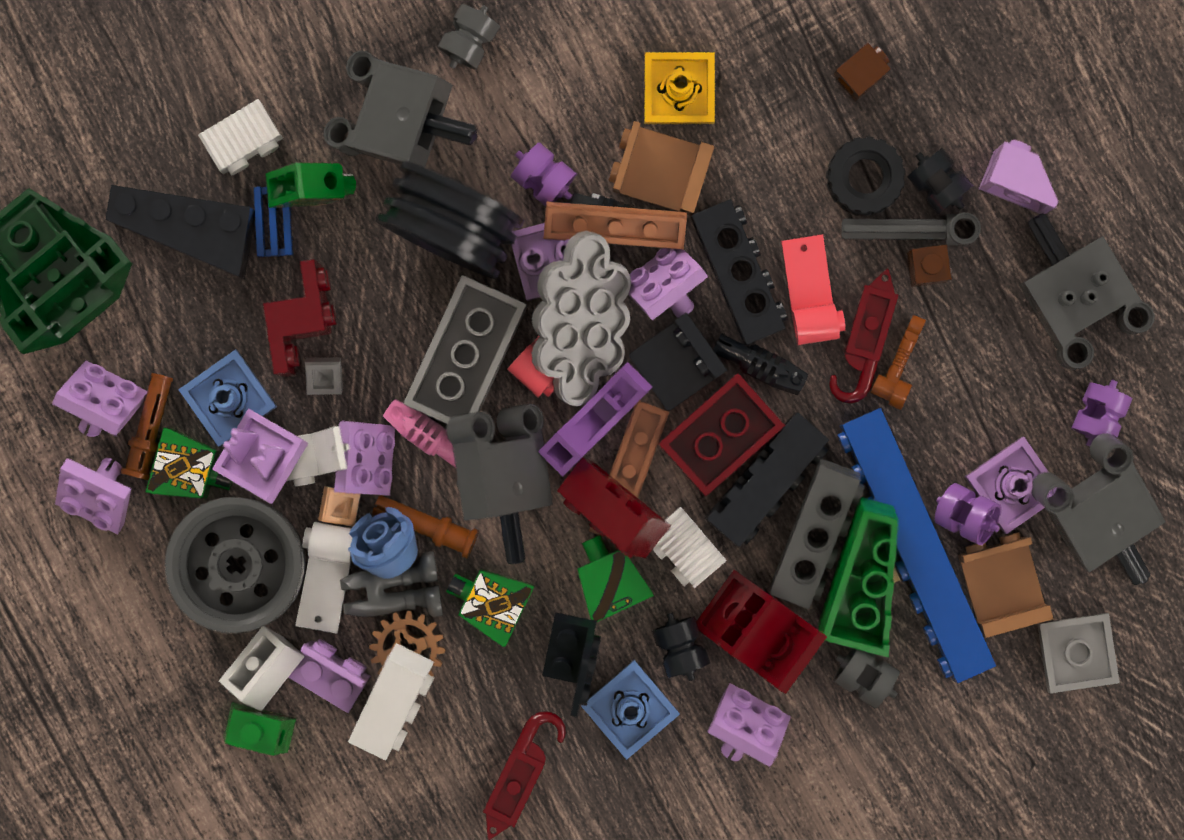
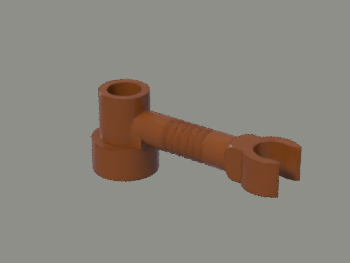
[870,315,926,410]

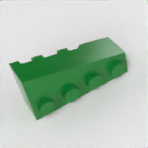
[818,497,898,658]

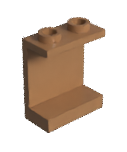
[609,121,715,216]
[958,532,1054,638]

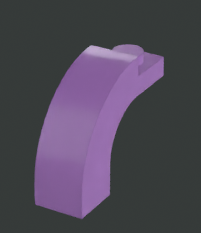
[538,362,652,477]

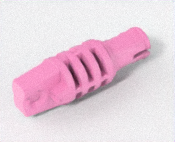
[383,399,456,468]

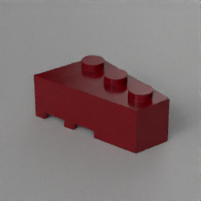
[557,457,671,559]

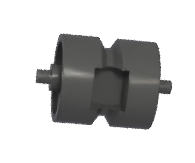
[437,4,500,70]
[833,648,900,709]

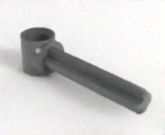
[841,212,981,247]

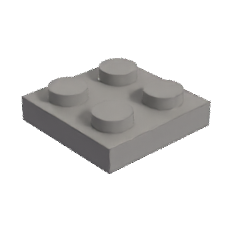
[1037,613,1120,694]

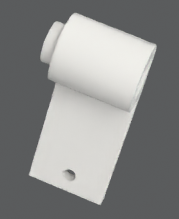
[286,426,350,487]
[295,522,352,634]

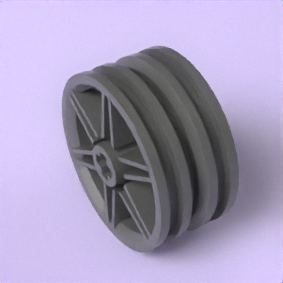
[165,497,306,633]

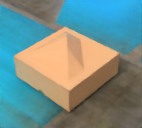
[318,486,361,527]

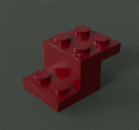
[263,259,337,377]
[696,570,827,694]

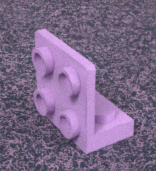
[288,639,371,713]

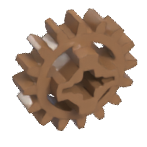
[369,610,446,676]

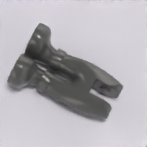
[340,551,443,617]

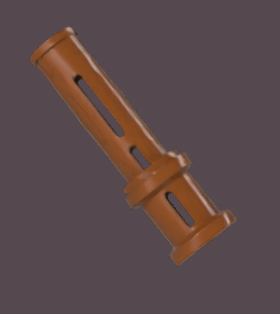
[120,373,173,481]
[372,495,479,559]

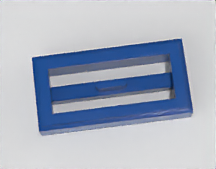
[253,186,293,257]

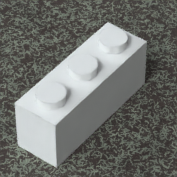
[348,643,434,761]

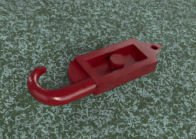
[829,268,899,404]
[483,711,566,840]

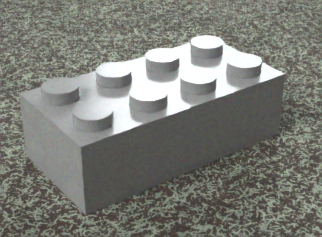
[403,275,527,424]

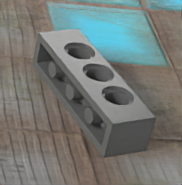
[769,458,864,609]

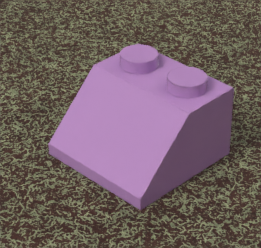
[979,140,1058,214]

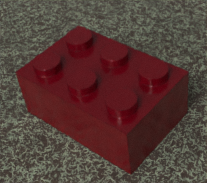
[658,373,785,497]

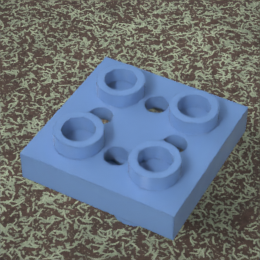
[178,349,277,447]
[581,660,680,760]

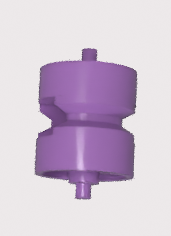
[510,142,577,207]
[1071,380,1132,447]
[935,483,1001,545]

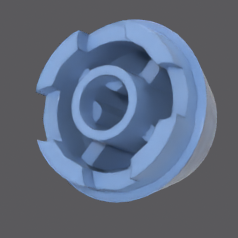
[348,507,418,579]

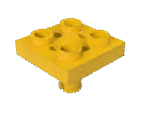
[644,52,715,124]

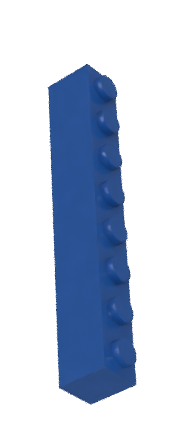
[837,408,996,683]

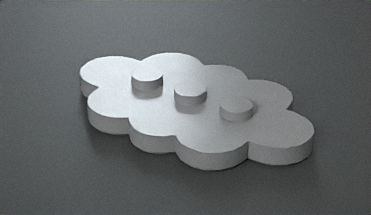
[531,231,631,406]

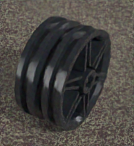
[375,161,525,279]

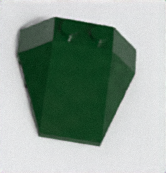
[0,188,133,354]

